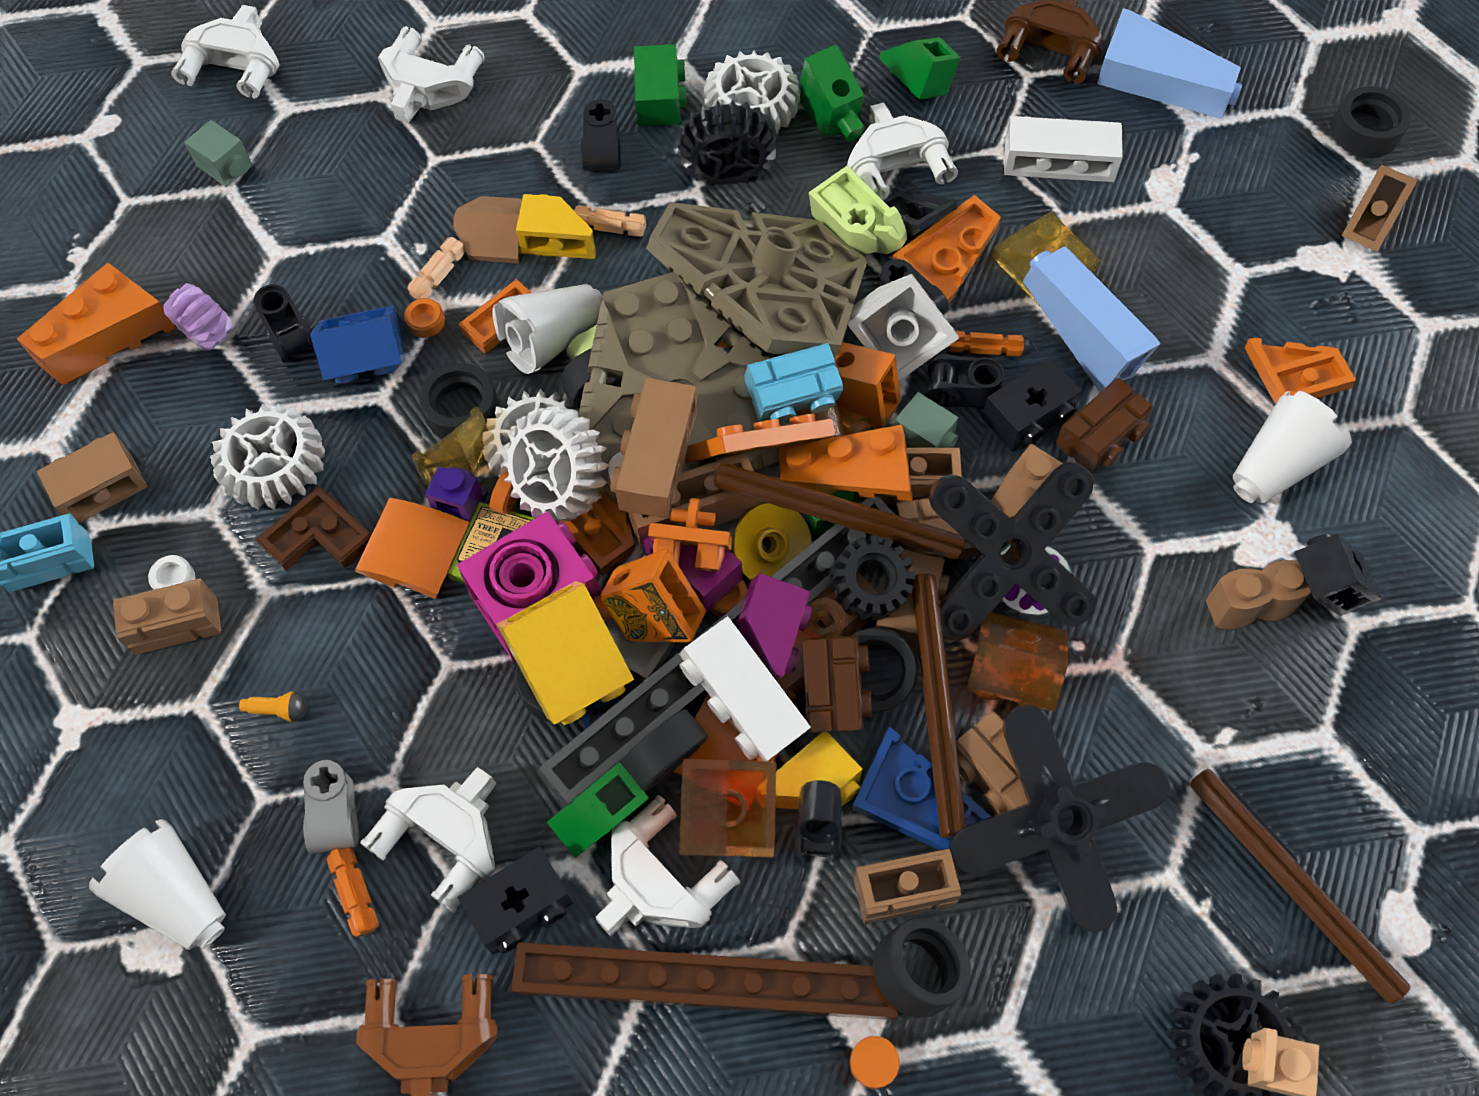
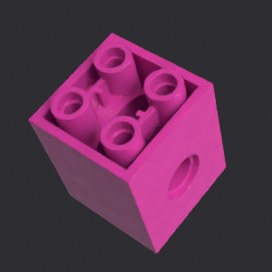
[457,511,602,664]

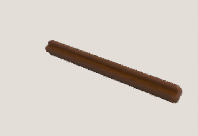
[714,463,965,560]
[911,573,966,839]
[1190,769,1411,1004]

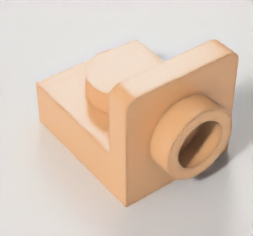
[1242,1028,1319,1096]

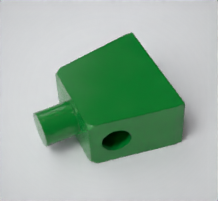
[799,44,866,142]

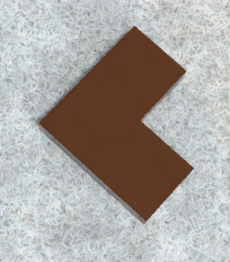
[255,486,372,571]

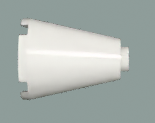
[493,284,602,374]
[1233,391,1352,503]
[89,819,226,950]

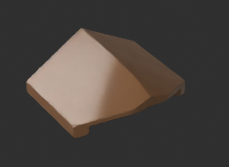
[453,196,522,264]

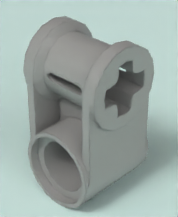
[303,760,359,854]

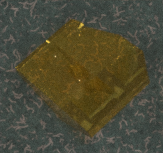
[412,406,488,487]

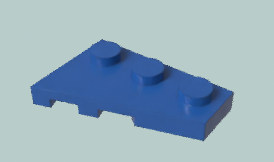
[852,726,991,850]

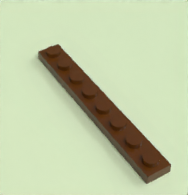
[511,942,898,1020]

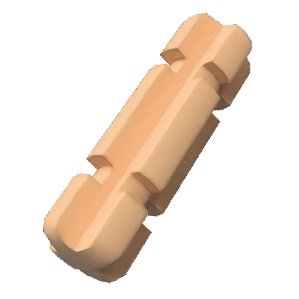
[574,205,646,237]
[408,237,465,300]

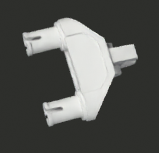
[171,5,280,98]
[378,26,485,123]
[847,102,958,200]
[360,767,496,913]
[596,795,740,936]

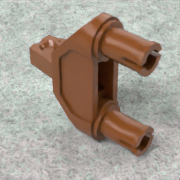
[356,974,498,1096]

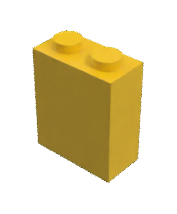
[496,581,634,725]

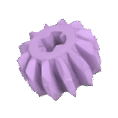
[163,283,233,351]

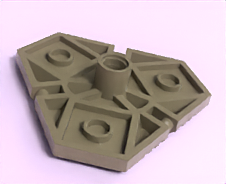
[646,202,868,358]
[578,272,803,514]

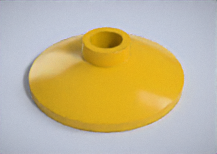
[733,503,812,581]

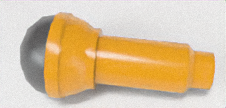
[239,691,308,722]

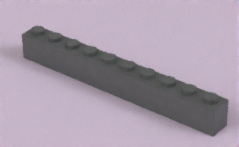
[537,494,893,807]

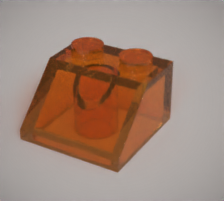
[967,612,1068,711]
[679,759,776,858]

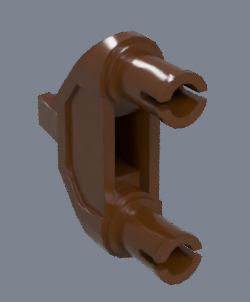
[997,0,1104,84]

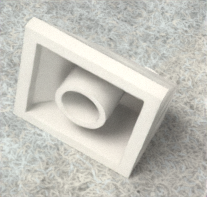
[848,274,959,381]

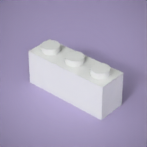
[1004,116,1122,182]
[679,616,811,764]

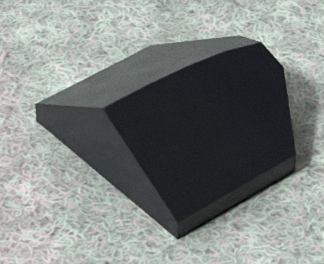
[883,185,958,239]

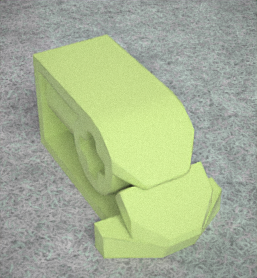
[808,166,907,256]

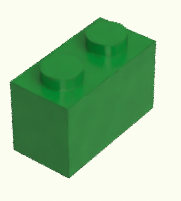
[634,44,687,126]

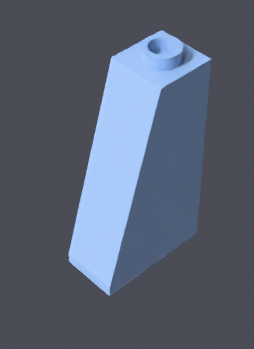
[1097,8,1243,119]
[1023,246,1160,392]

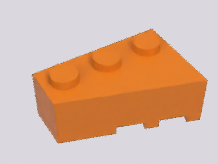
[17,263,177,385]

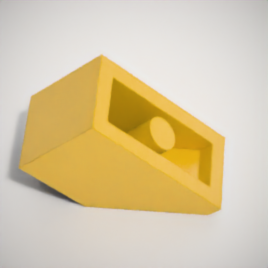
[516,194,596,259]
[757,731,862,809]

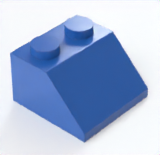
[310,305,404,383]

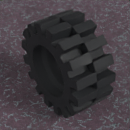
[830,535,915,621]

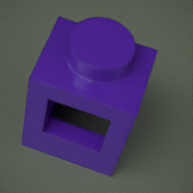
[425,466,488,526]

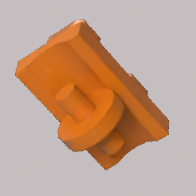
[648,498,732,572]

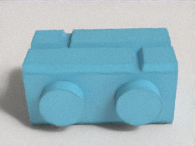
[744,343,843,423]
[0,513,94,592]

